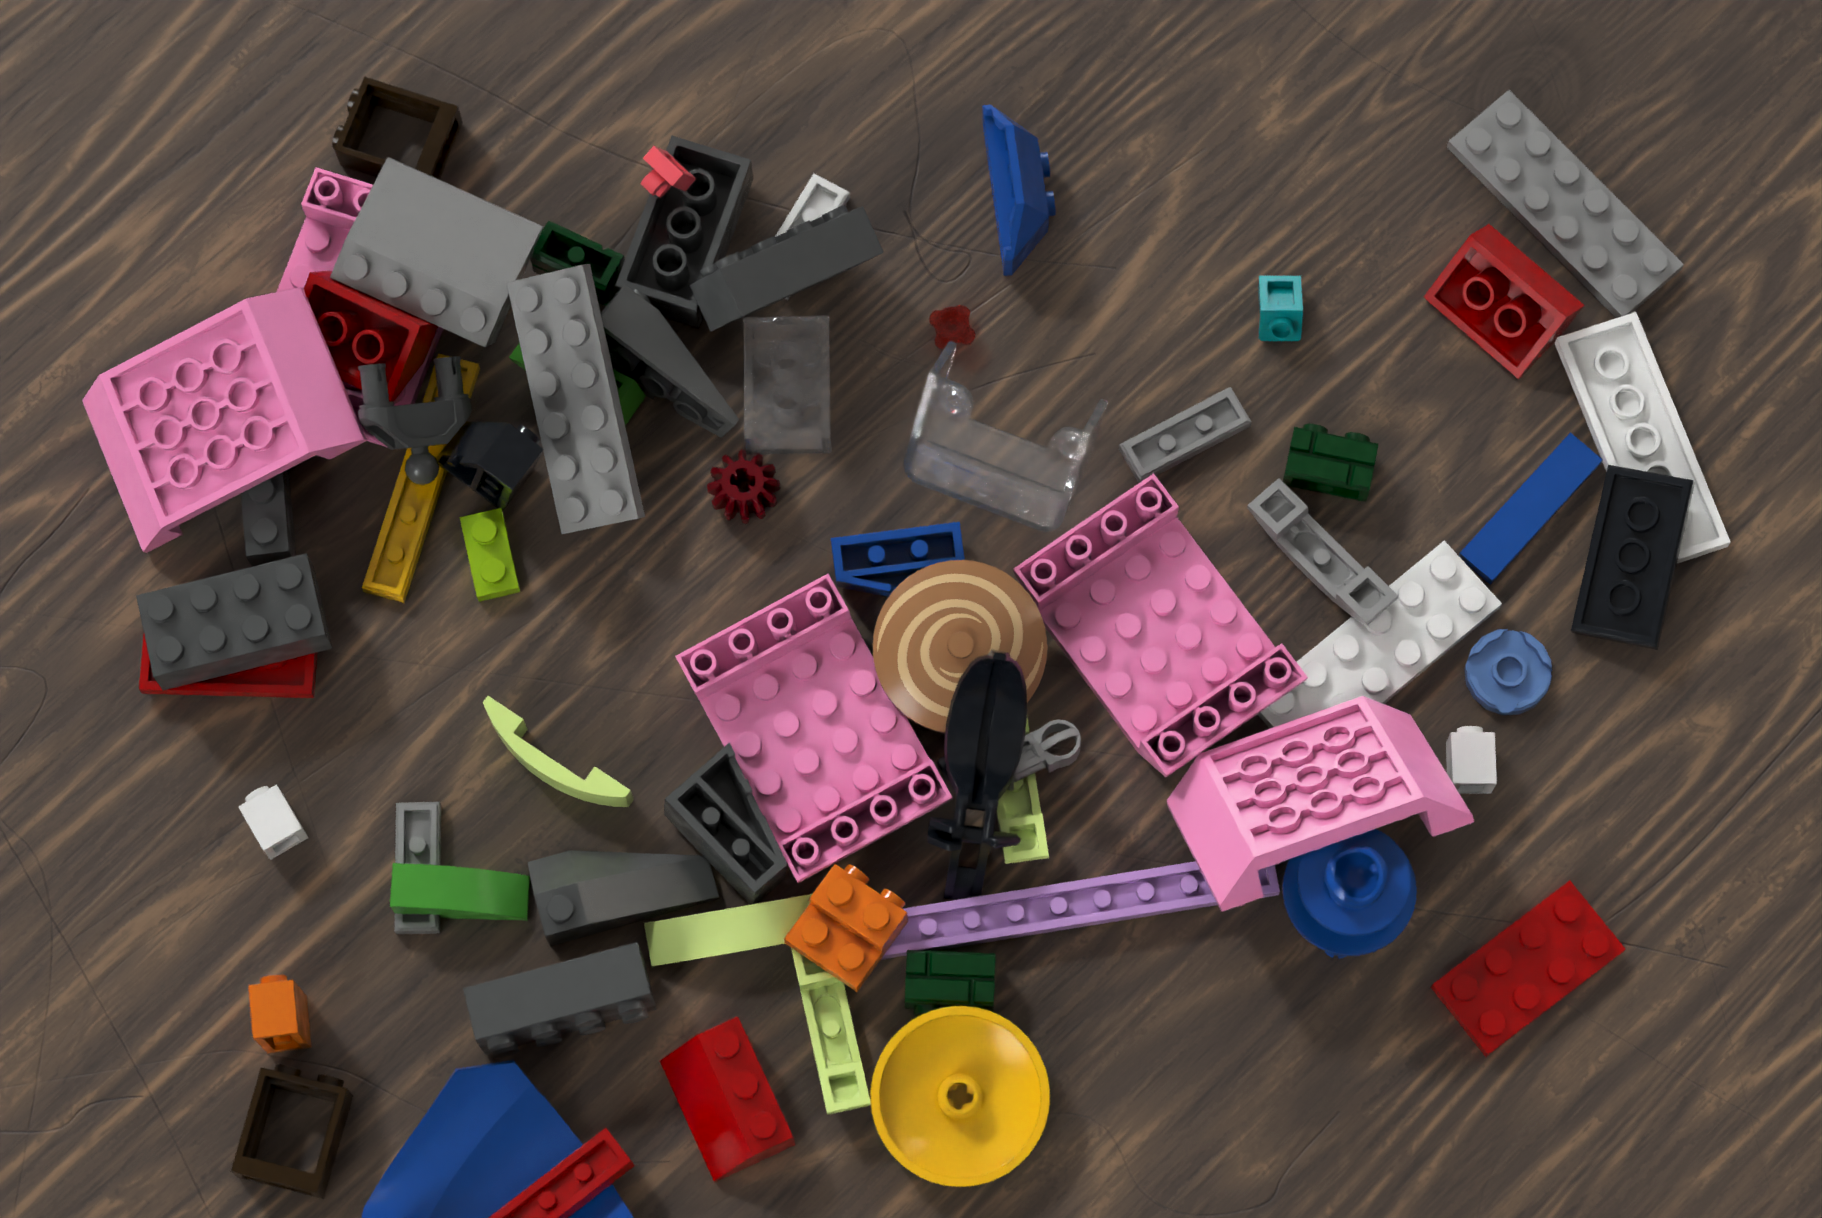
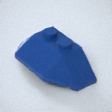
[982,105,1056,276]

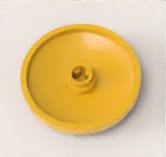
[871,1006,1050,1187]

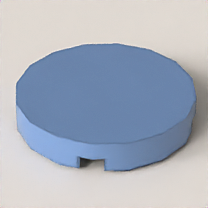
[1464,629,1552,715]

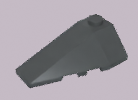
[601,285,739,438]
[527,850,720,946]

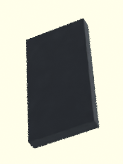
[1571,465,1695,650]

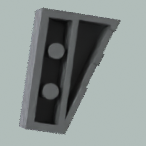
[664,742,787,905]

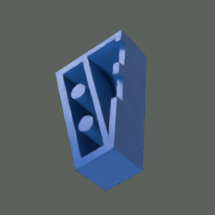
[831,522,965,597]

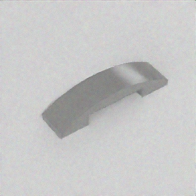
[1247,478,1398,626]

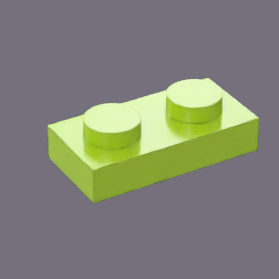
[460,508,520,602]

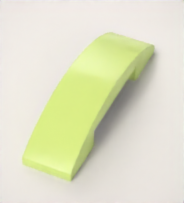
[483,696,634,807]
[997,718,1049,864]
[644,894,812,967]
[791,948,871,1115]

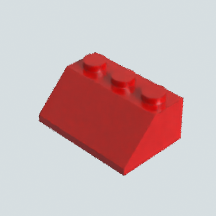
[1424,224,1585,379]
[304,270,438,402]
[660,1016,795,1183]

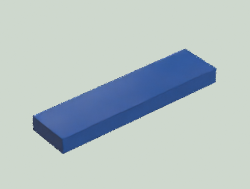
[1458,432,1603,585]

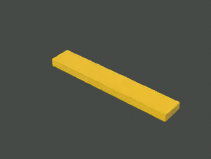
[362,353,480,603]

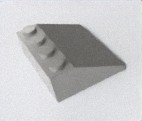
[330,157,544,347]

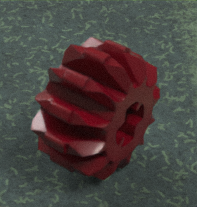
[707,449,780,524]

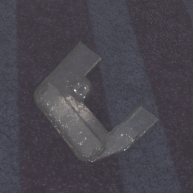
[903,341,1109,532]

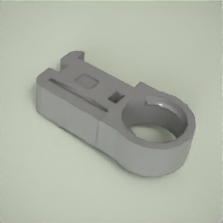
[1007,719,1081,790]

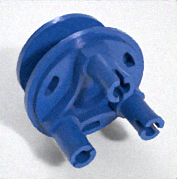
[1282,829,1417,958]

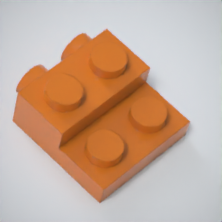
[784,864,908,992]

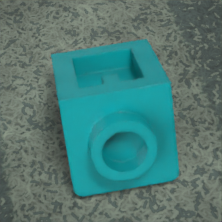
[1258,276,1303,341]

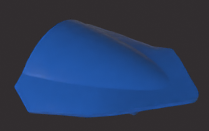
[362,1060,634,1218]

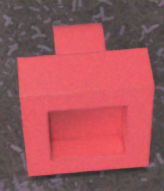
[640,146,696,198]

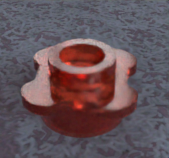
[929,305,975,350]

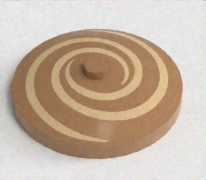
[873,560,1047,734]

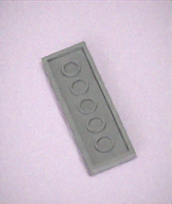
[1447,90,1684,318]
[506,264,645,534]

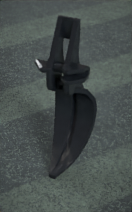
[927,650,1027,900]

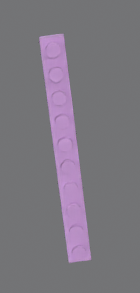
[882,861,1280,959]

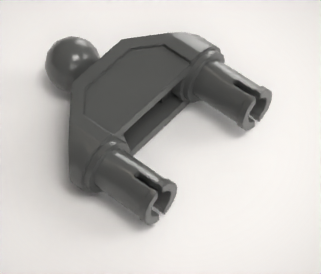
[358,356,472,485]

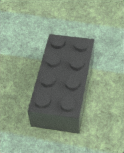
[616,136,754,328]
[689,205,884,332]
[136,553,333,691]
[463,942,657,1058]

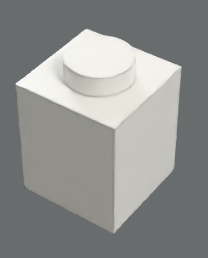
[1446,726,1497,794]
[238,784,309,860]

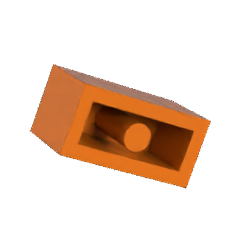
[248,975,312,1053]

